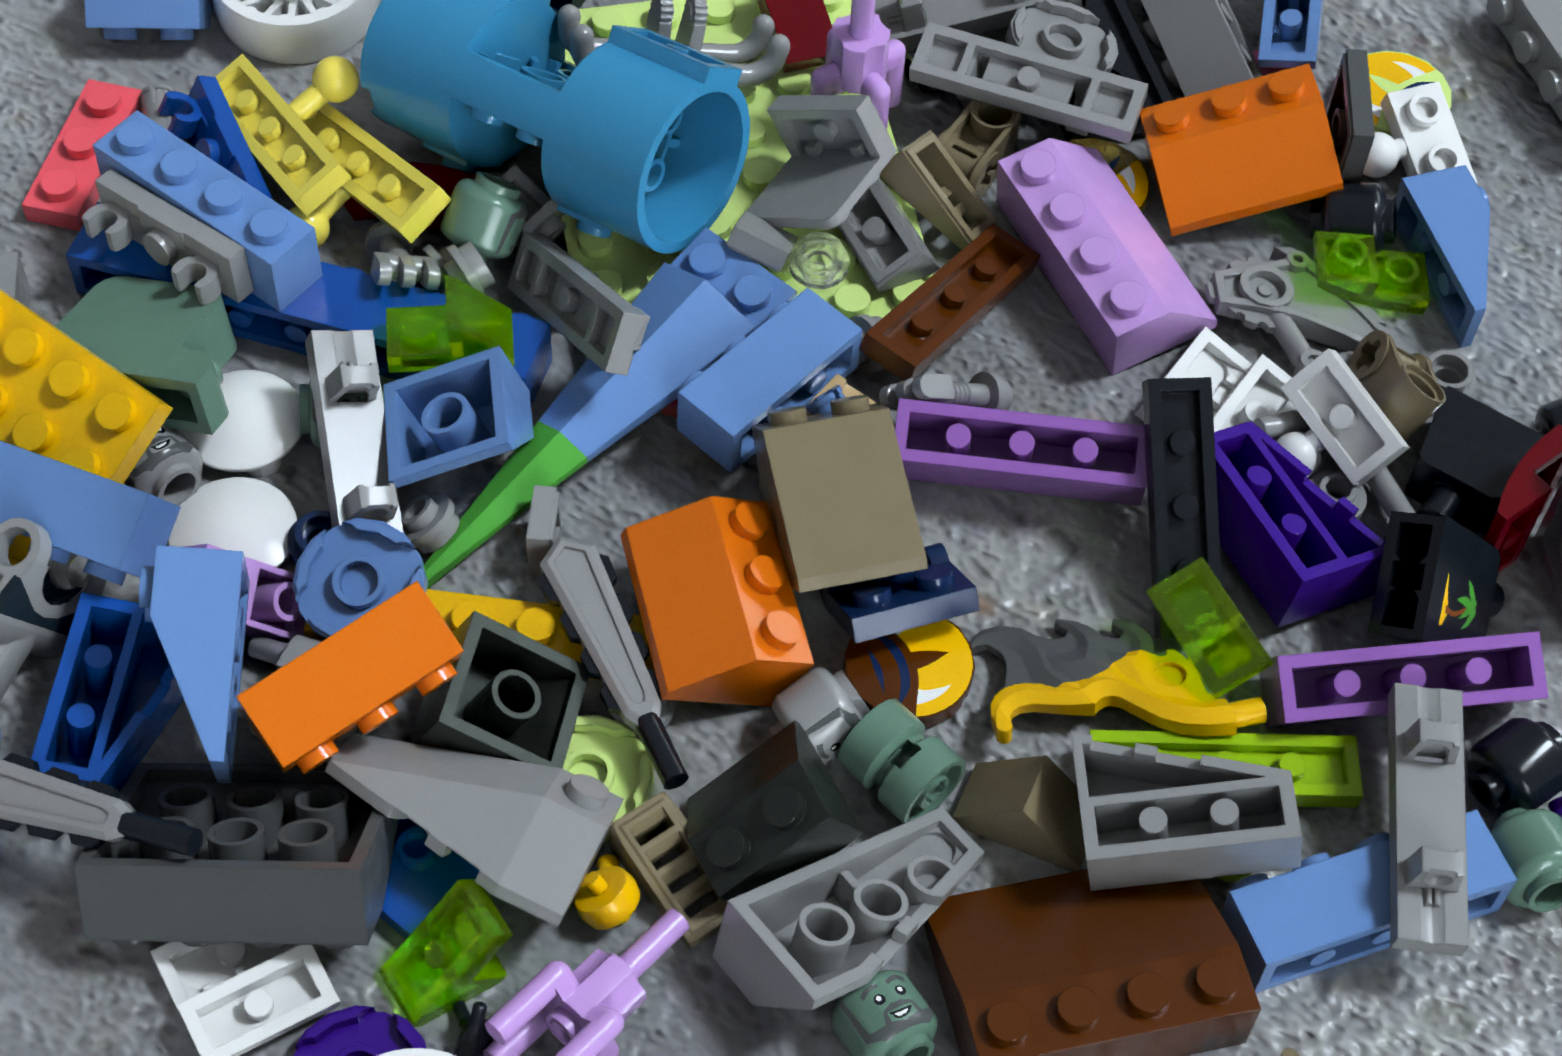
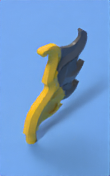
[969,619,1267,744]

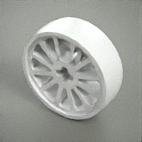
[212,0,380,64]

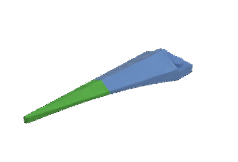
[424,228,798,589]

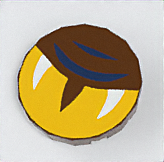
[843,619,975,728]

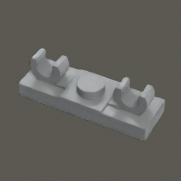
[82,169,254,306]

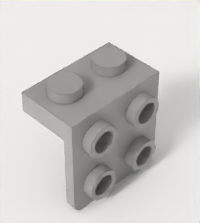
[747,95,897,230]

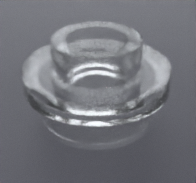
[789,232,849,289]

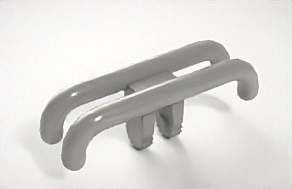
[557,0,790,87]

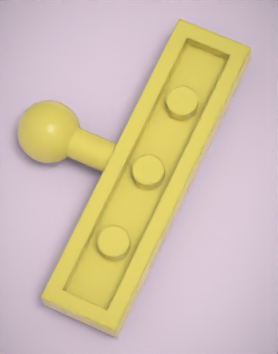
[215,53,359,216]
[289,103,451,248]

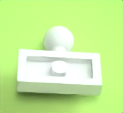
[1363,81,1478,184]
[1276,348,1410,486]

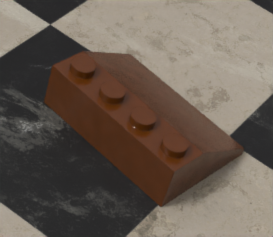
[924,869,1261,1056]

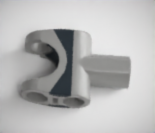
[0,518,106,701]

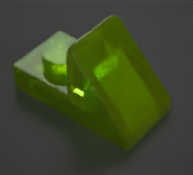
[386,276,515,373]
[1146,557,1273,699]
[378,879,513,1027]

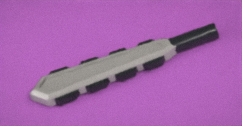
[539,536,689,790]
[0,753,203,857]

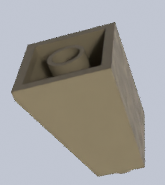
[751,395,928,593]

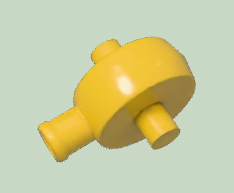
[575,854,640,930]

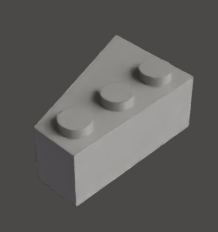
[1070,731,1302,891]

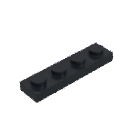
[1142,377,1225,638]

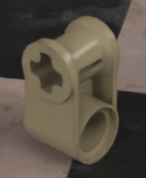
[938,99,1021,198]
[1349,330,1446,441]

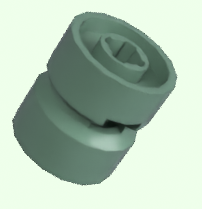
[837,698,966,824]

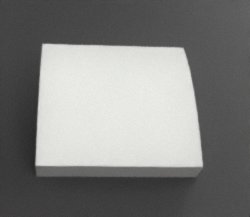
[1135,327,1296,432]
[150,942,341,1056]

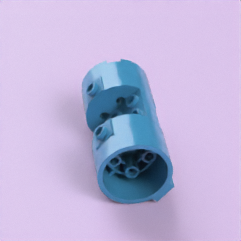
[360,0,750,254]

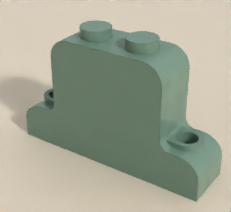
[55,276,237,435]

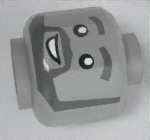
[124,425,203,506]
[769,667,871,766]

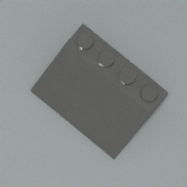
[74,763,399,949]

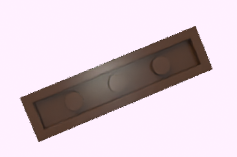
[859,224,1041,380]

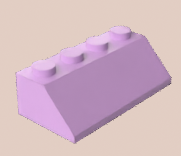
[996,138,1218,376]

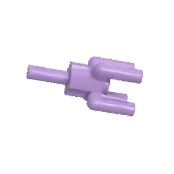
[810,0,906,130]
[483,909,689,1056]

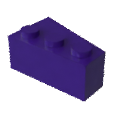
[1214,421,1386,628]

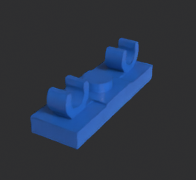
[158,75,273,199]

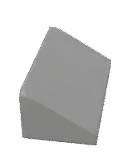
[838,178,940,292]

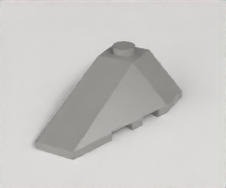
[325,733,624,927]
[712,807,985,1010]

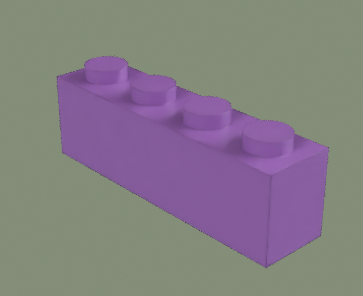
[895,398,1147,506]
[1258,631,1549,728]

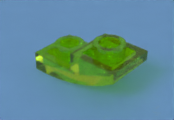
[1313,231,1430,315]

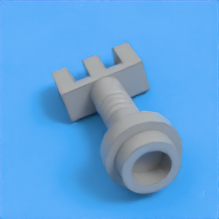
[364,221,441,290]
[879,372,1013,411]

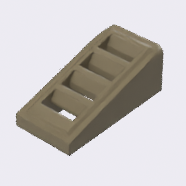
[880,130,998,250]
[609,791,728,950]

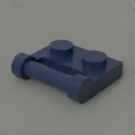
[819,543,980,643]

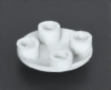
[180,370,302,477]
[168,477,297,567]

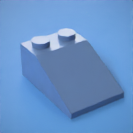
[139,545,250,783]

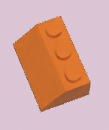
[1140,63,1344,236]
[620,496,814,707]
[236,581,464,774]

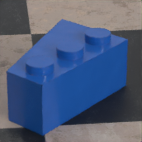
[31,592,184,792]

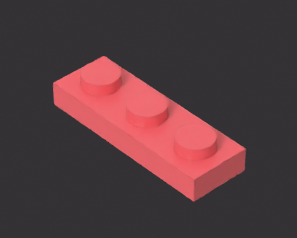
[22,79,142,231]

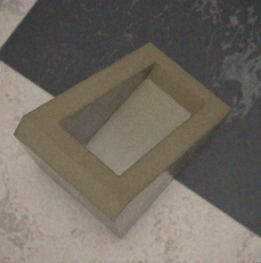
[952,755,1086,872]

